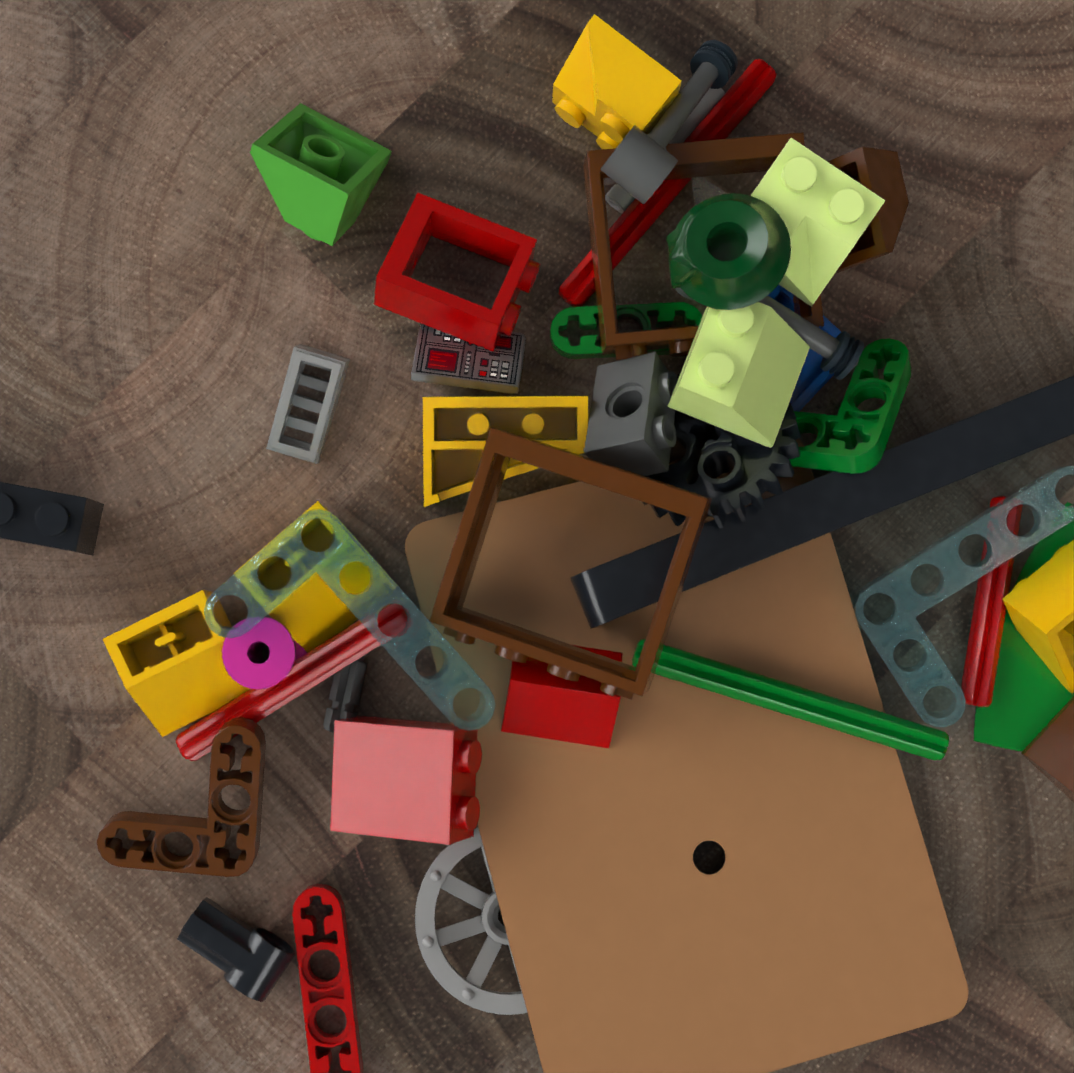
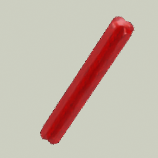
[959,496,1023,707]

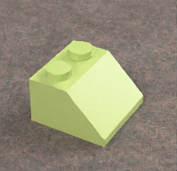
[668,302,810,448]

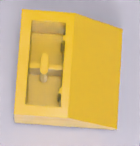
[234,501,395,652]
[102,590,251,737]

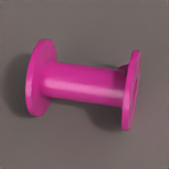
[222,616,307,689]

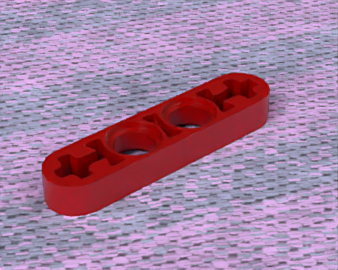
[292,884,364,1073]

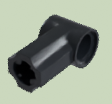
[177,897,295,1002]

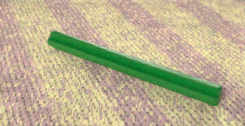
[632,639,949,760]

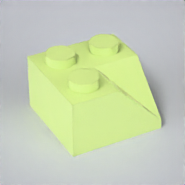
[751,138,885,307]

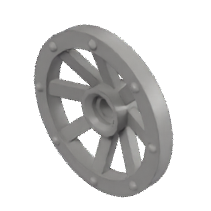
[415,827,527,1015]

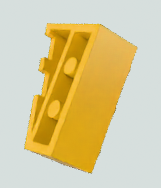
[422,396,588,507]

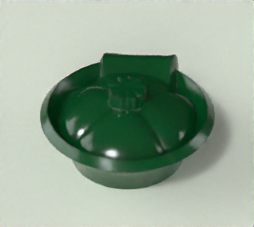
[666,193,791,310]

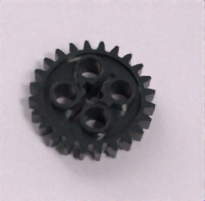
[642,374,801,528]

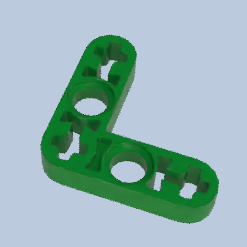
[789,338,912,474]

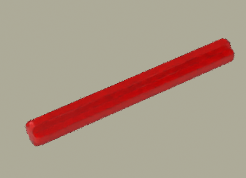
[175,599,412,761]

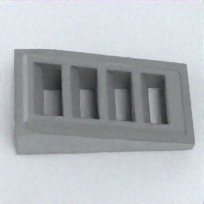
[266,344,350,464]

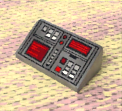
[411,324,526,394]

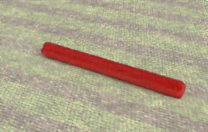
[559,59,777,307]

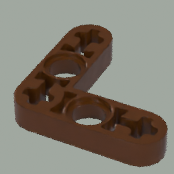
[97,717,266,877]

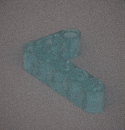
[854,466,1074,727]
[204,509,495,731]

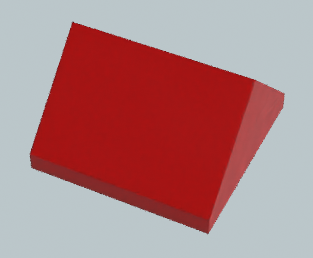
[501,645,623,749]

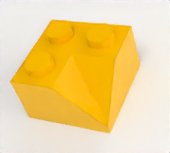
[552,14,682,149]

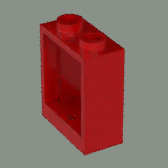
[374,192,540,352]

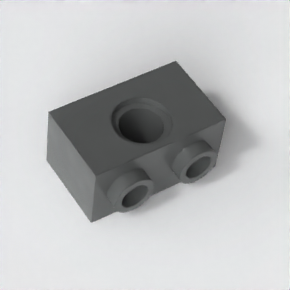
[584,352,678,476]

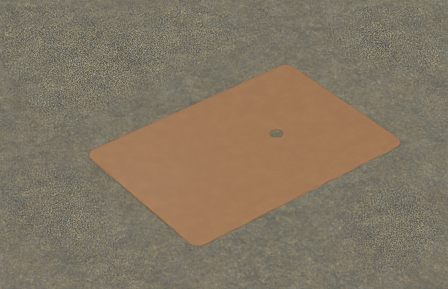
[405,438,968,1073]

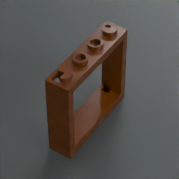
[583,132,824,361]
[429,428,712,700]

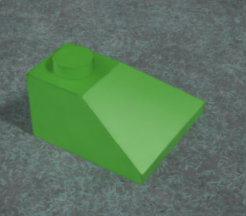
[250,103,392,246]

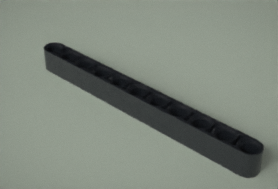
[570,376,1074,629]

